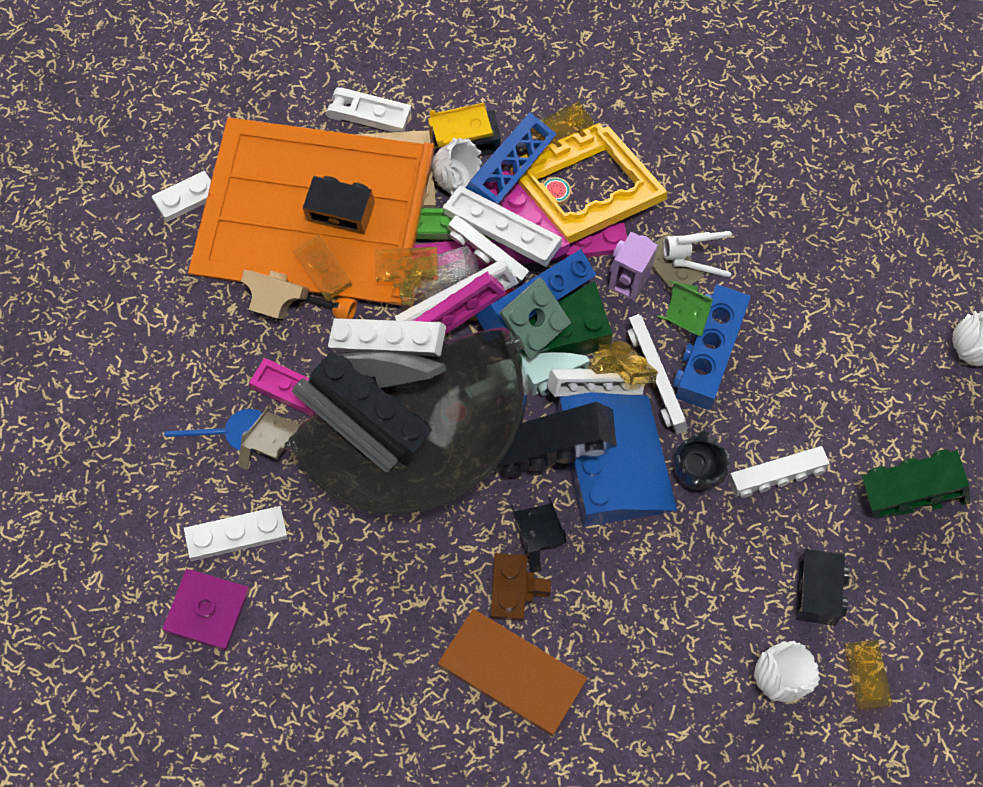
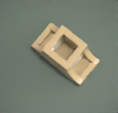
[241,270,309,319]

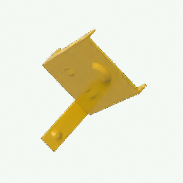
[428,103,493,148]

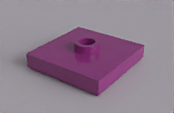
[162,568,250,652]

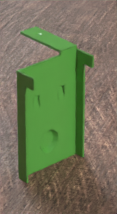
[657,280,713,336]

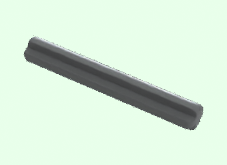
[292,378,398,472]

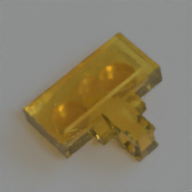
[375,247,438,305]
[590,341,658,385]

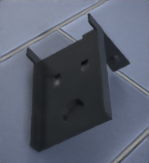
[511,497,567,573]

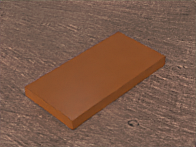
[437,609,587,737]

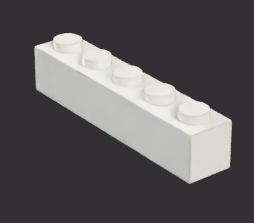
[547,368,646,397]
[728,446,830,498]

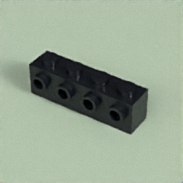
[308,351,433,466]
[487,401,617,478]

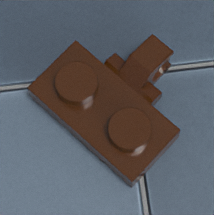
[491,553,551,621]

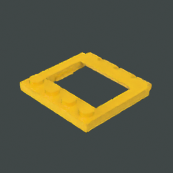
[510,123,667,243]

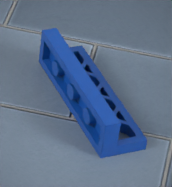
[465,112,557,205]

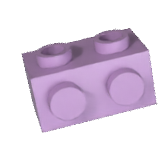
[608,232,658,301]

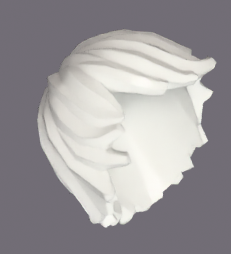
[431,138,482,196]
[952,311,983,366]
[754,641,820,702]

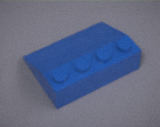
[557,392,677,527]

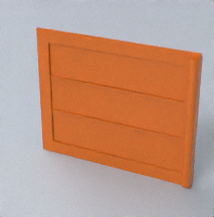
[188,117,435,306]

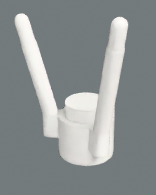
[663,231,732,277]

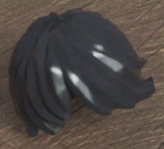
[674,430,731,491]

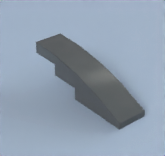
[320,351,447,388]

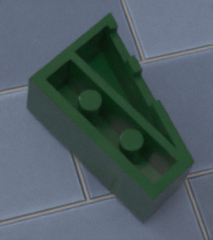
[513,281,613,357]
[862,449,970,519]

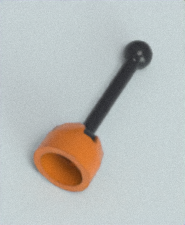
[301,295,357,319]

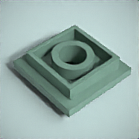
[499,278,571,358]

